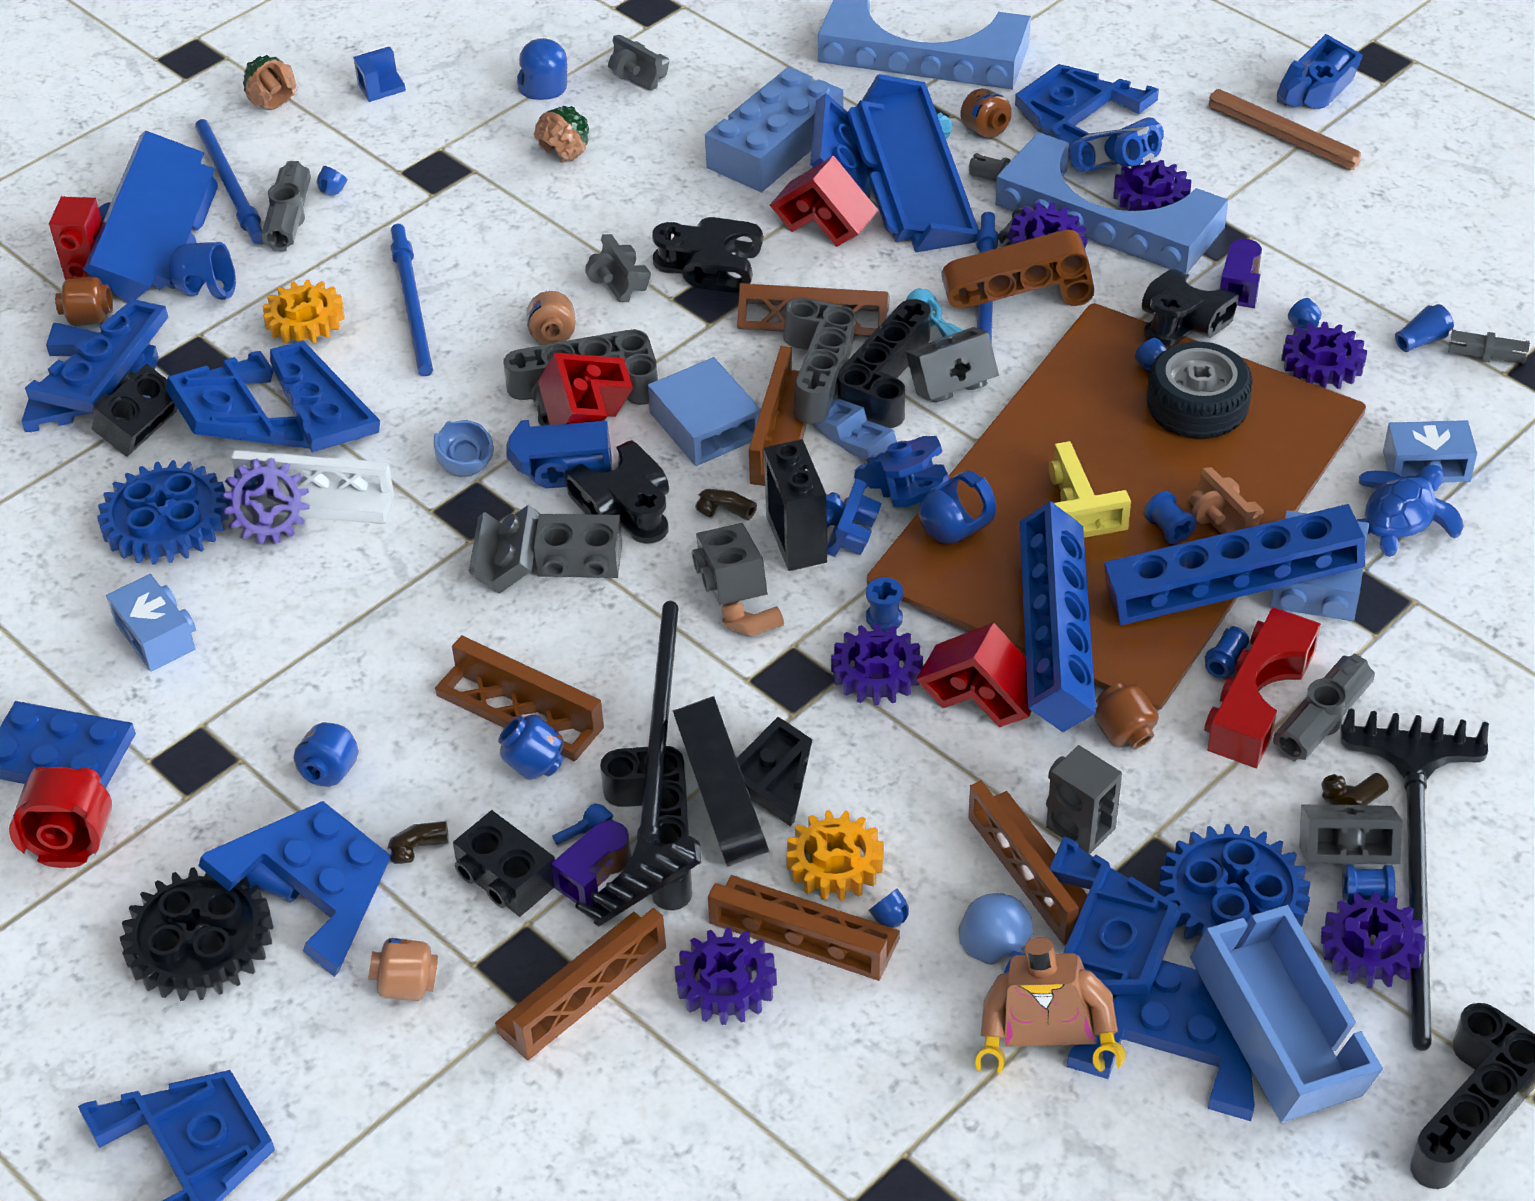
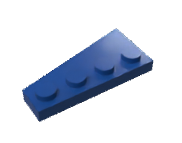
[25,299,168,414]
[270,340,380,453]

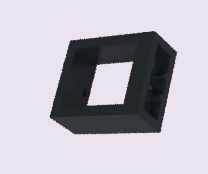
[764,439,827,571]

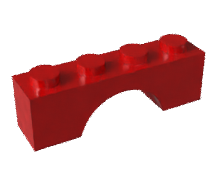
[1204,607,1321,769]

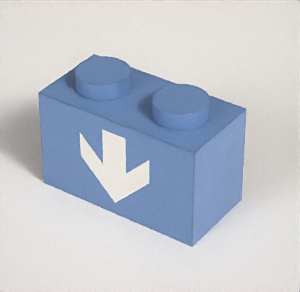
[1383,420,1477,483]
[106,573,196,672]

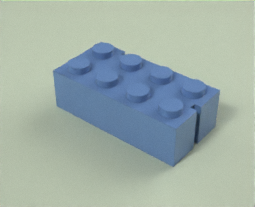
[705,66,843,193]
[1190,905,1383,1123]

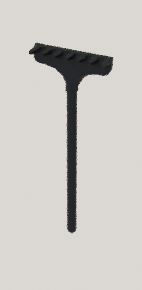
[575,600,701,927]
[1340,709,1489,1051]

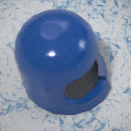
[517,38,567,100]
[169,242,236,300]
[919,470,996,545]

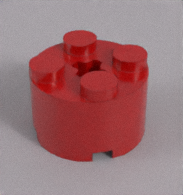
[9,767,112,868]

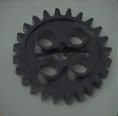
[120,867,274,1001]

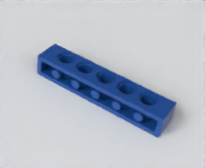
[1020,501,1096,733]
[1104,504,1365,626]

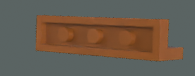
[737,283,890,337]
[749,346,807,486]
[435,635,604,762]
[968,780,1088,946]
[708,875,900,981]
[495,908,666,1060]

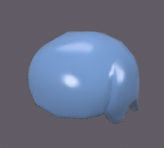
[434,420,494,477]
[958,893,1033,965]

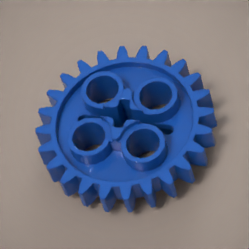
[97,460,230,565]
[1159,824,1311,949]

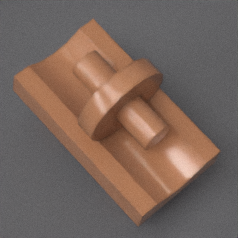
[1188,467,1264,534]

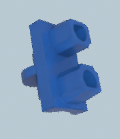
[826,478,882,557]

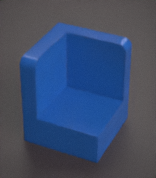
[353,47,406,102]

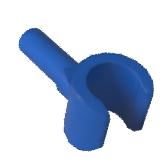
[552,803,614,845]

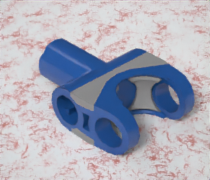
[1071,117,1164,172]

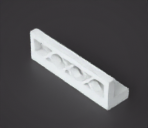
[231,450,394,524]

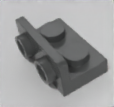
[469,505,540,594]

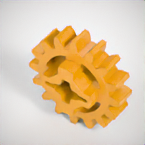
[262,280,345,344]
[786,810,884,901]

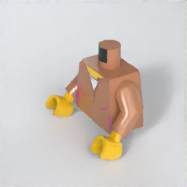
[975,937,1126,1075]

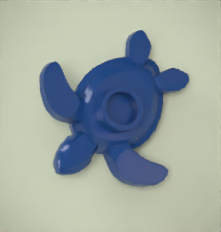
[1356,465,1464,557]

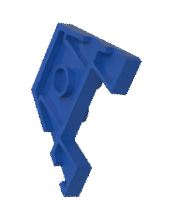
[1015,64,1159,160]
[21,323,159,432]
[165,351,310,449]
[198,801,391,977]
[1004,836,1181,995]
[1067,960,1255,1121]
[78,1070,275,1201]

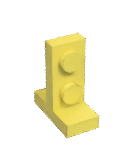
[1049,441,1131,538]

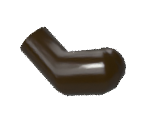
[695,489,757,520]
[1321,773,1389,805]
[387,821,449,864]

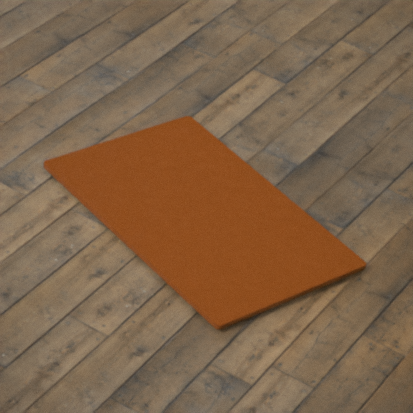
[867,303,1366,710]

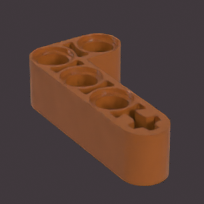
[941,230,1095,309]

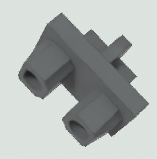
[608,35,669,90]
[585,234,651,302]

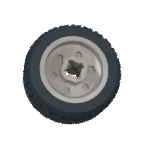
[1147,341,1253,439]

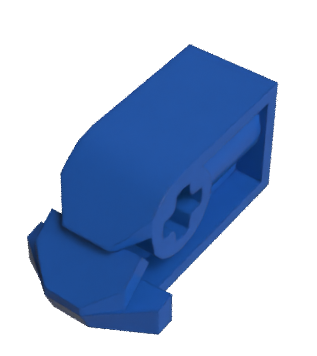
[1277,34,1363,109]
[506,420,612,488]

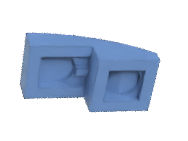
[813,398,897,461]

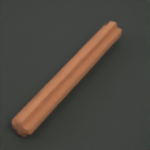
[1208,89,1361,170]

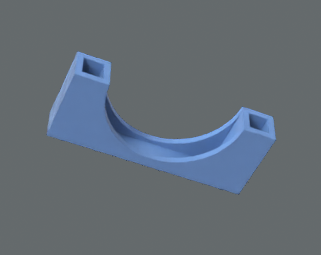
[818,0,1031,90]
[995,132,1229,274]

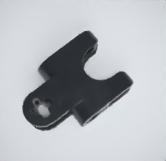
[652,217,764,293]
[1141,268,1239,346]
[565,440,669,543]

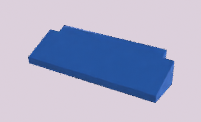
[847,74,979,253]
[83,131,218,303]

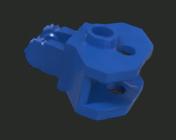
[853,436,949,507]

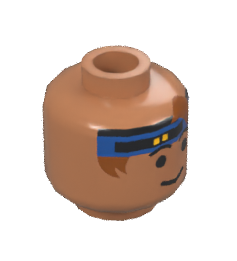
[526,291,576,345]
[368,938,438,1001]

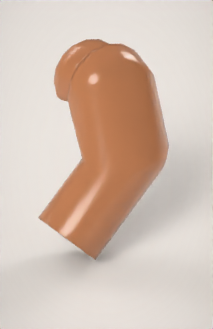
[721,601,784,636]

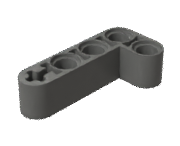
[783,298,856,424]
[503,329,658,405]

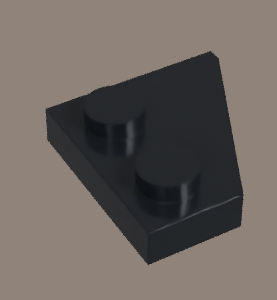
[736,717,812,826]

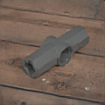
[261,161,311,251]
[1273,653,1375,762]

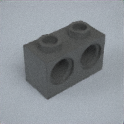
[534,514,622,578]
[692,523,768,605]
[1046,745,1122,854]

